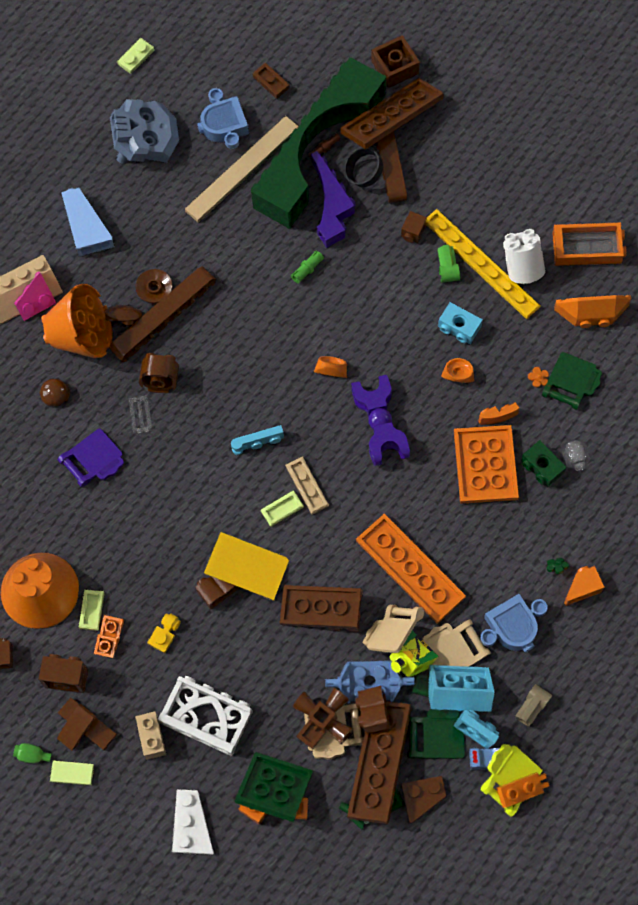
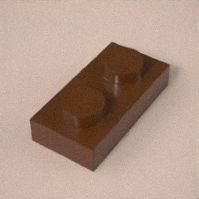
[252,63,290,99]

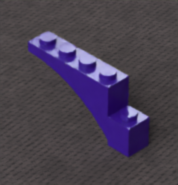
[311,151,356,248]

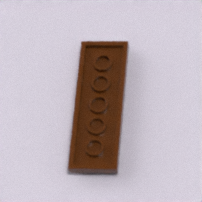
[341,78,444,150]
[347,702,412,824]

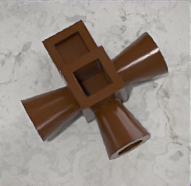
[293,688,353,750]

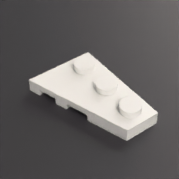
[172,790,214,855]

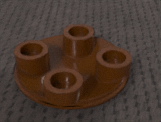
[105,305,142,325]

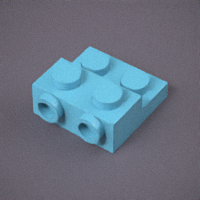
[453,709,499,749]

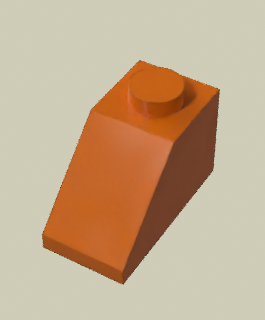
[564,566,604,606]

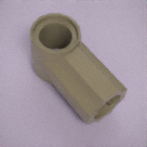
[515,684,552,727]

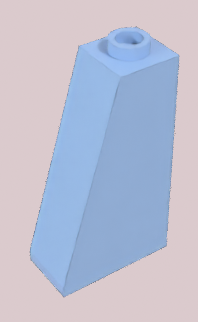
[61,188,114,256]

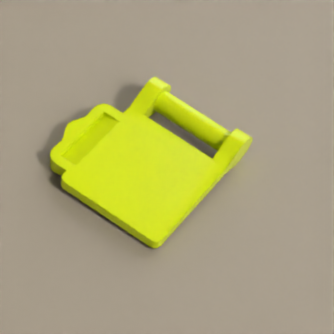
[481,744,542,817]

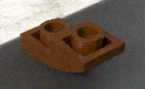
[57,704,96,751]

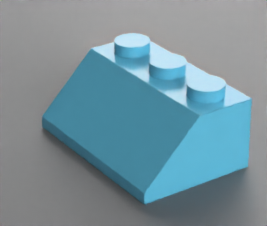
[429,665,494,712]

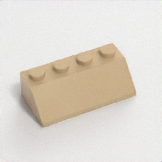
[0,255,63,325]

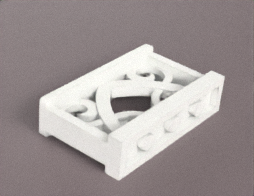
[157,676,253,756]

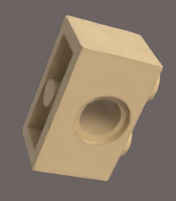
[135,712,166,760]

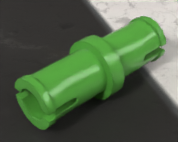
[291,251,324,284]

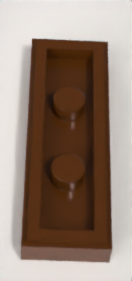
[58,697,117,750]

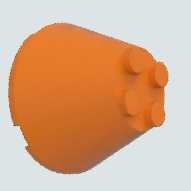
[42,284,113,358]
[1,553,79,628]

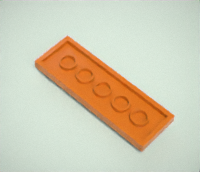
[356,514,466,624]

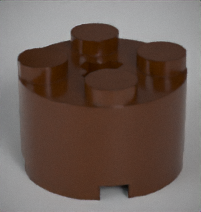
[139,353,179,393]

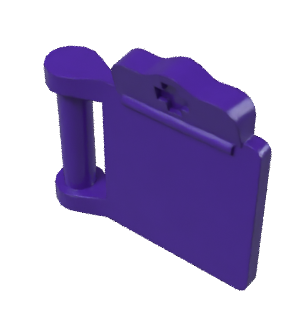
[57,429,124,487]

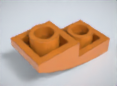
[478,402,520,425]
[94,615,124,658]

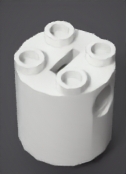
[503,229,545,284]

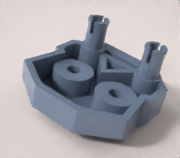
[110,99,179,164]

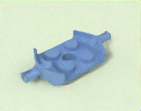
[325,661,414,704]

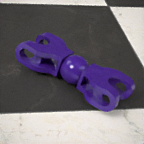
[351,375,410,466]

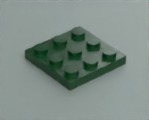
[235,752,313,823]

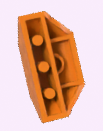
[554,295,631,328]

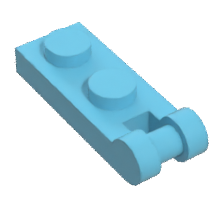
[231,425,284,455]

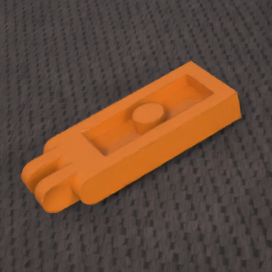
[496,772,549,808]

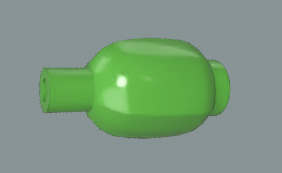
[13,743,51,763]

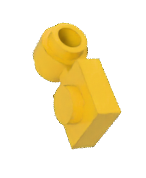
[147,613,181,653]

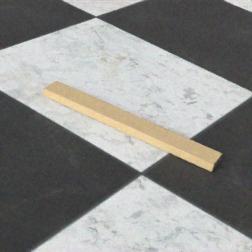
[185,116,299,222]

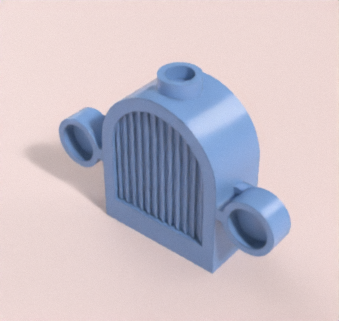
[197,88,249,149]
[480,594,547,653]

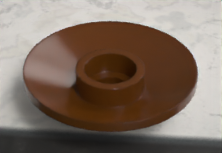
[135,269,172,303]

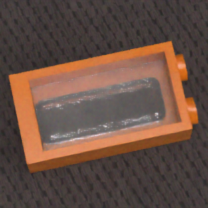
[552,223,626,266]

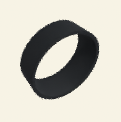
[344,147,383,187]

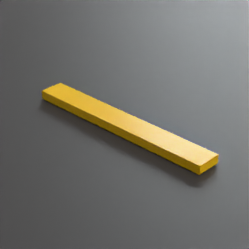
[426,209,540,319]

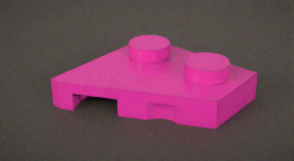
[14,271,56,321]

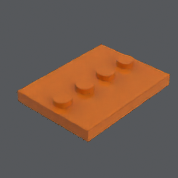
[454,425,519,504]

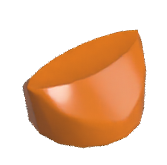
[314,356,347,378]
[441,358,474,383]

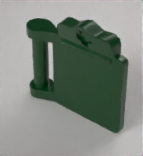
[542,352,602,410]
[407,709,465,759]

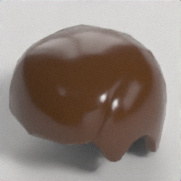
[39,379,71,407]

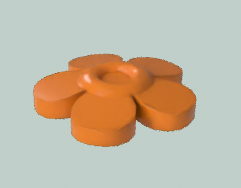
[528,367,549,388]

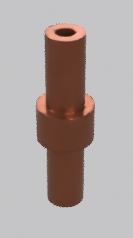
[309,133,341,158]

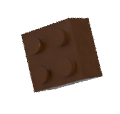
[371,35,420,88]
[38,654,88,693]

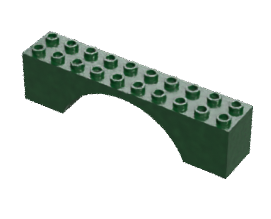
[251,57,386,229]

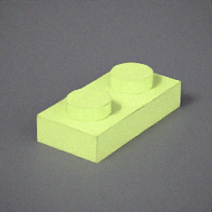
[117,38,154,74]

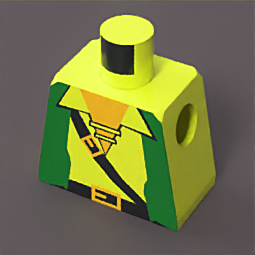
[389,630,439,677]

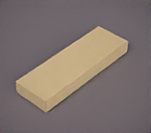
[285,457,329,515]

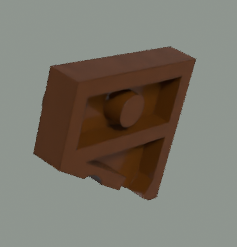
[402,776,446,824]

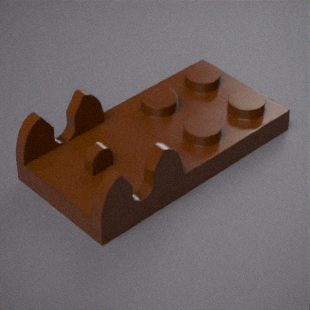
[280,585,363,632]

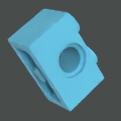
[438,302,482,344]

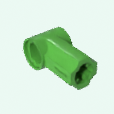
[438,245,460,283]

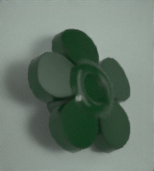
[546,558,569,574]

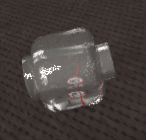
[563,441,590,471]

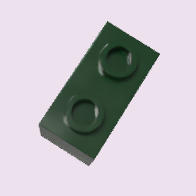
[522,440,566,487]

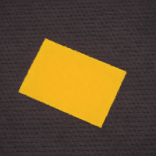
[204,532,289,600]

